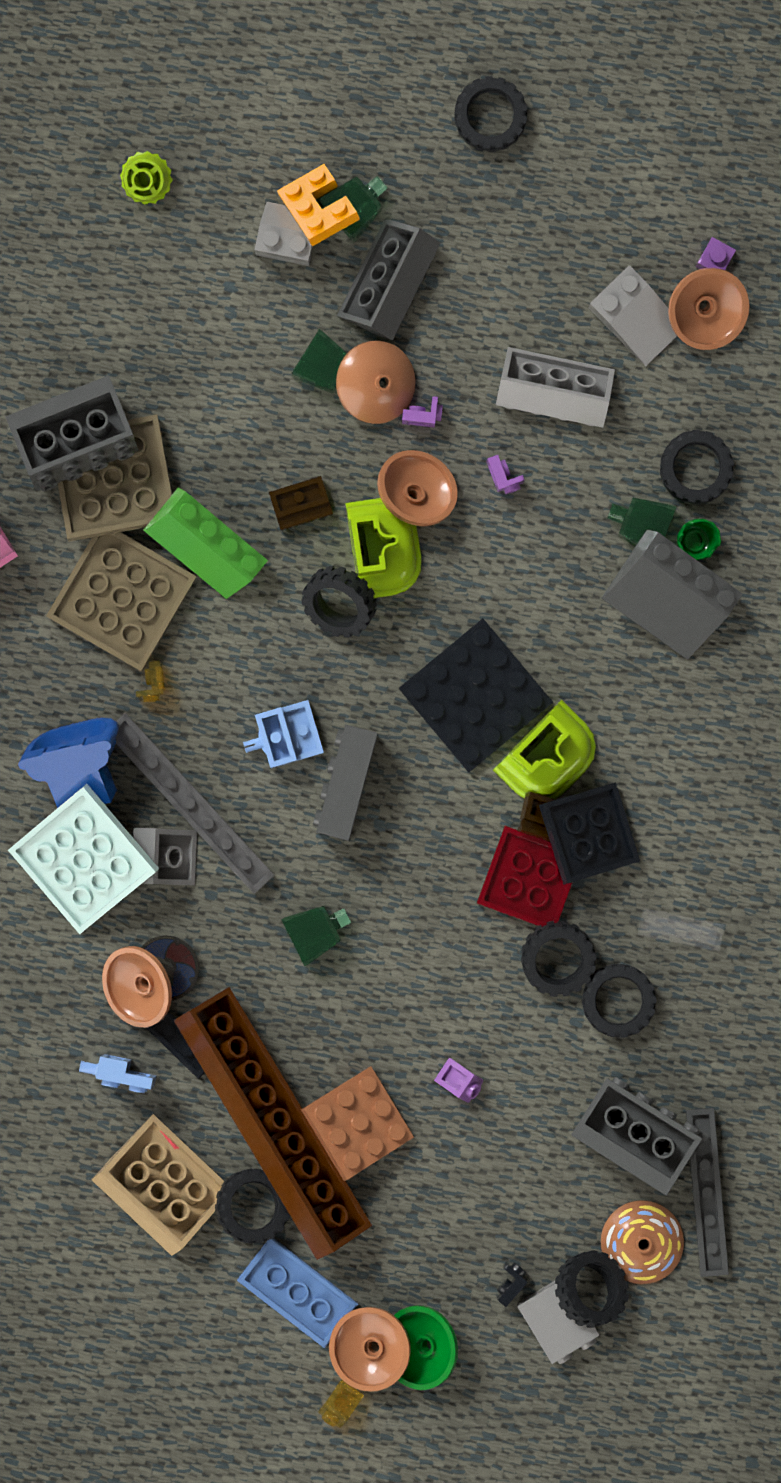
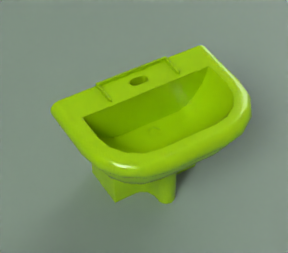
[345,498,422,598]
[493,700,596,799]

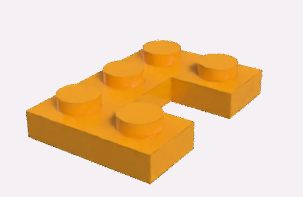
[277,164,360,247]

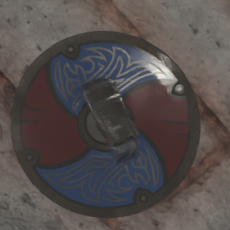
[141,935,199,1001]

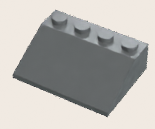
[601,530,743,660]

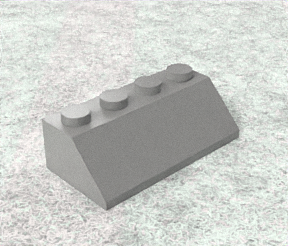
[496,347,615,428]

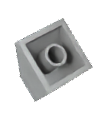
[255,202,313,266]
[133,828,197,886]

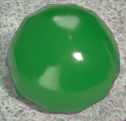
[677,519,721,561]

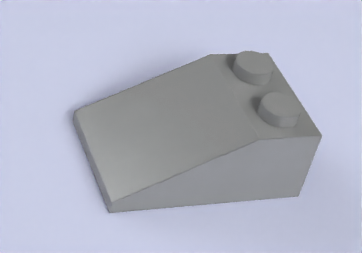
[588,265,677,367]

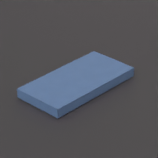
[237,1238,358,1348]

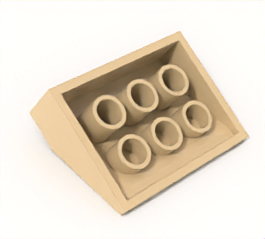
[92,1114,224,1256]

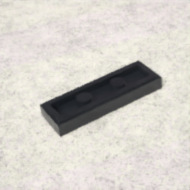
[145,1011,205,1079]

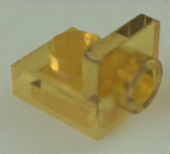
[136,661,166,702]
[318,1379,364,1428]

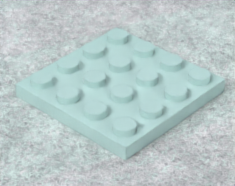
[8,784,159,934]

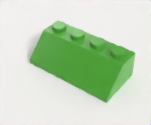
[143,488,268,599]

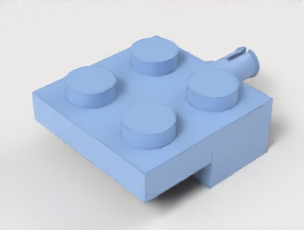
[243,700,324,769]
[79,1054,156,1093]

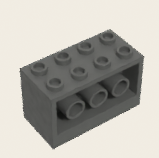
[5,375,139,491]
[571,1077,703,1196]

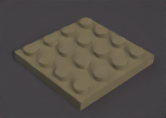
[58,414,172,542]
[46,532,197,672]

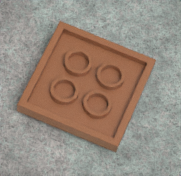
[301,1066,414,1181]

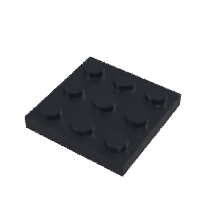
[539,782,640,885]

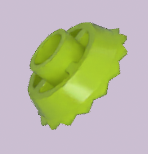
[120,151,173,205]

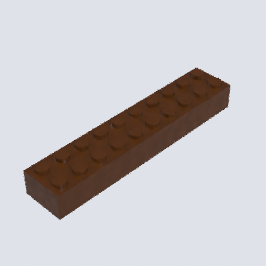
[174,987,372,1260]

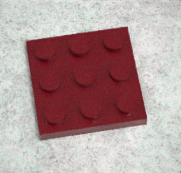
[477,826,572,927]

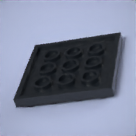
[398,618,553,773]

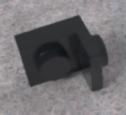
[497,1261,528,1307]

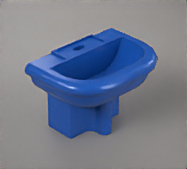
[18,717,119,808]

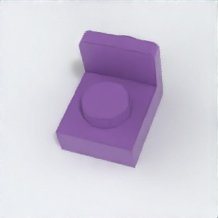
[696,237,736,270]
[402,396,443,428]
[486,455,525,494]
[434,1058,483,1103]

